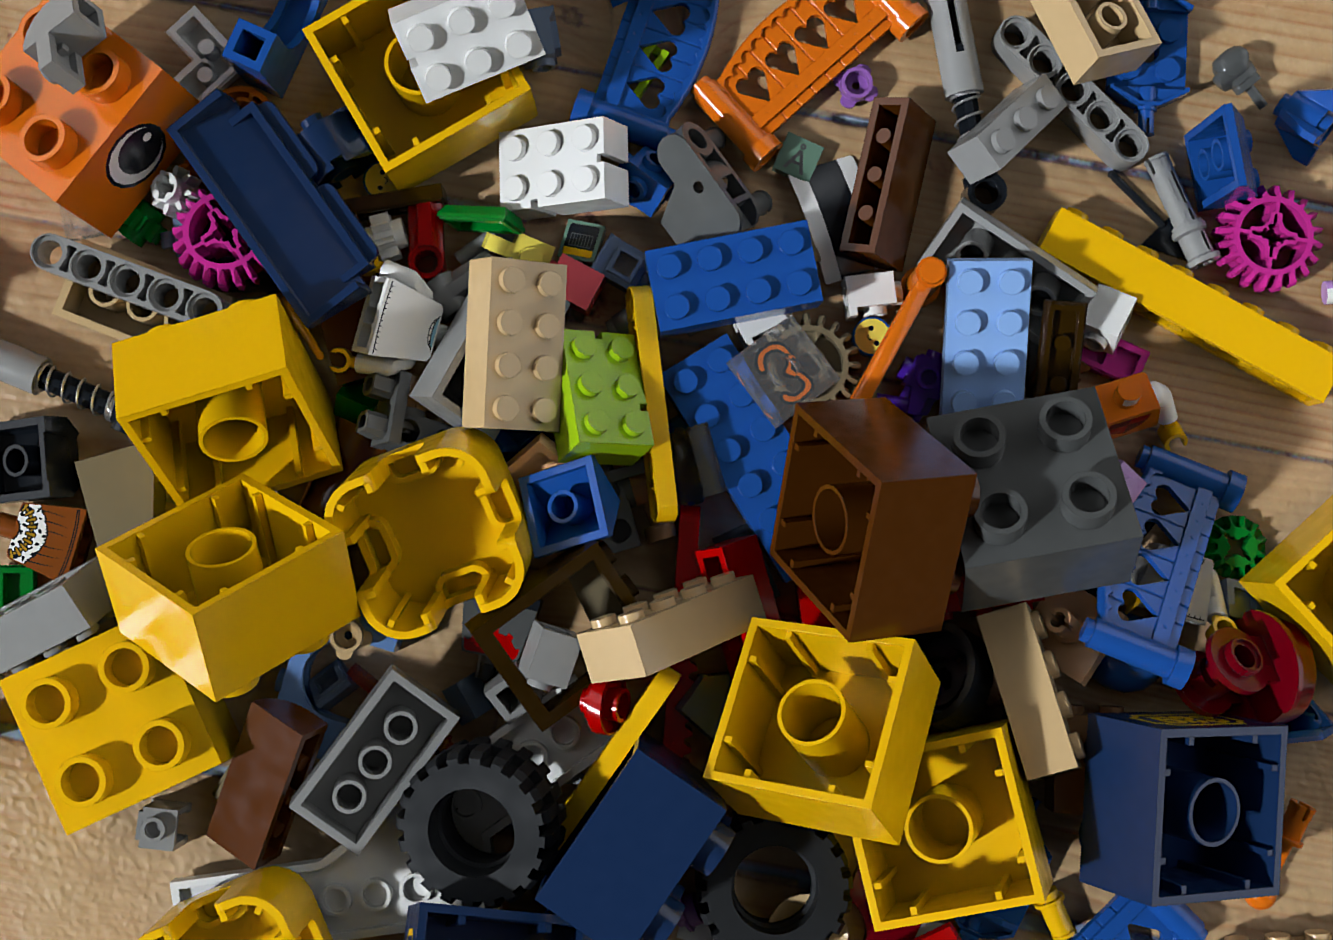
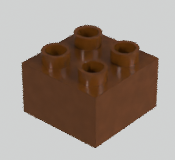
[769,397,980,643]

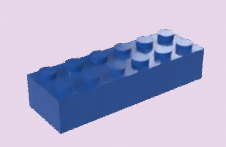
[662,333,792,583]

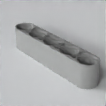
[991,15,1149,171]
[30,233,230,322]

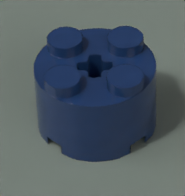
[297,106,377,190]

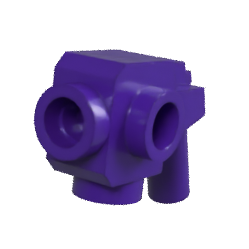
[876,349,942,423]

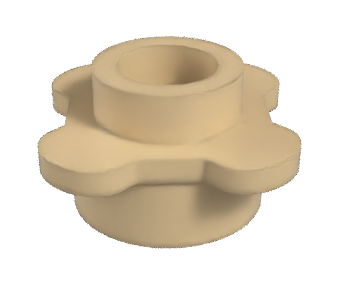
[329,616,373,660]

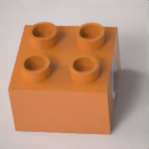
[0,0,200,238]

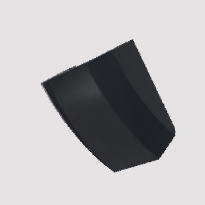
[0,416,80,504]

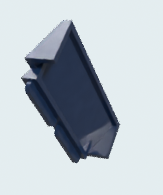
[166,88,379,329]

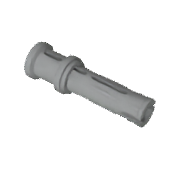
[1143,151,1222,271]

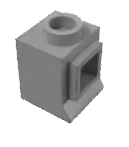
[135,798,192,852]

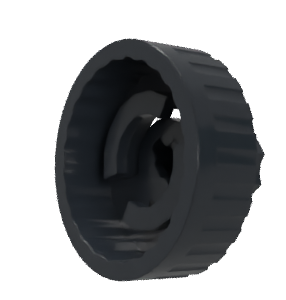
[903,621,994,732]

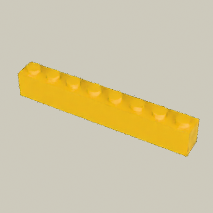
[1036,207,1333,406]

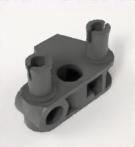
[657,122,773,245]

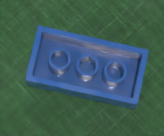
[645,220,823,338]

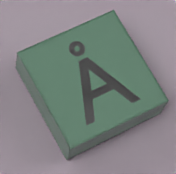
[772,132,824,182]

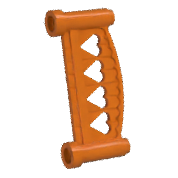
[690,0,929,172]
[849,256,947,399]

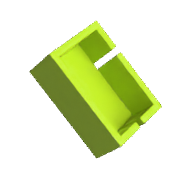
[554,329,654,466]

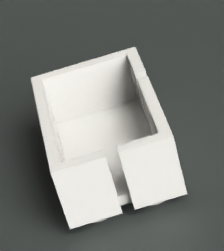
[388,0,546,104]
[499,116,629,220]

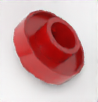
[579,680,631,736]

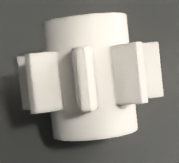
[150,165,202,219]
[364,211,409,262]

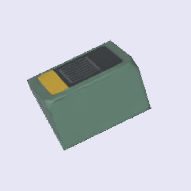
[557,219,606,267]

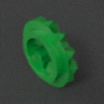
[1204,515,1267,579]

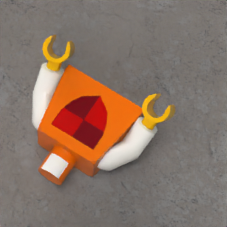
[1095,372,1188,451]

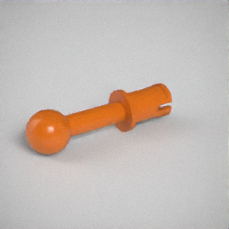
[1244,798,1316,910]

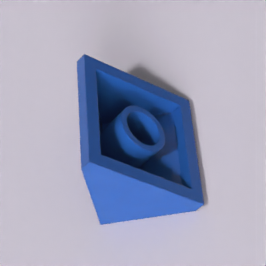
[518,455,620,559]

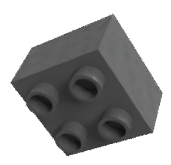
[926,386,1144,612]

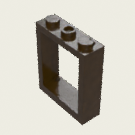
[464,540,639,732]

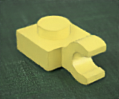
[481,232,556,263]

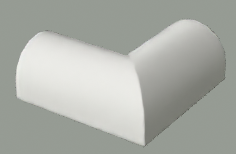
[166,5,241,101]

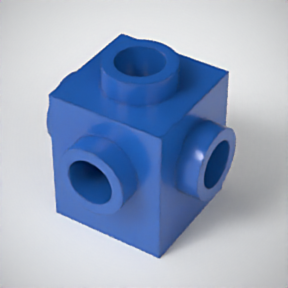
[618,146,675,218]

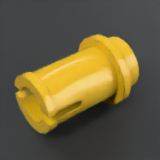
[1034,885,1077,940]

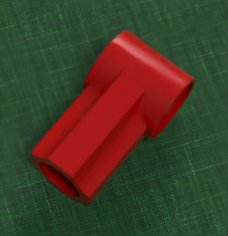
[408,202,448,283]

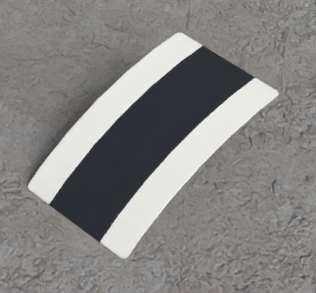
[788,155,878,284]

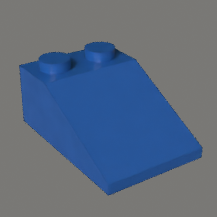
[1184,103,1260,212]

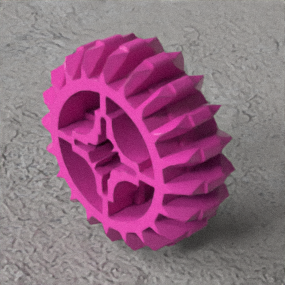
[1211,185,1324,293]
[172,189,268,293]

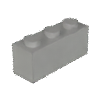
[947,73,1067,185]

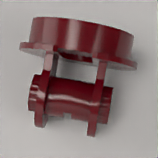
[1174,609,1317,724]

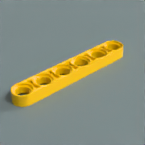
[625,285,678,523]
[558,666,681,850]

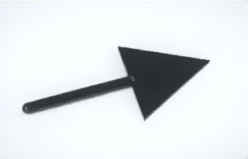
[1108,170,1187,261]

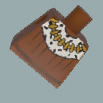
[0,502,94,579]

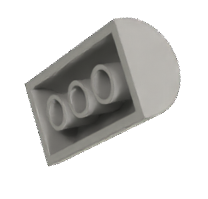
[917,197,1099,345]

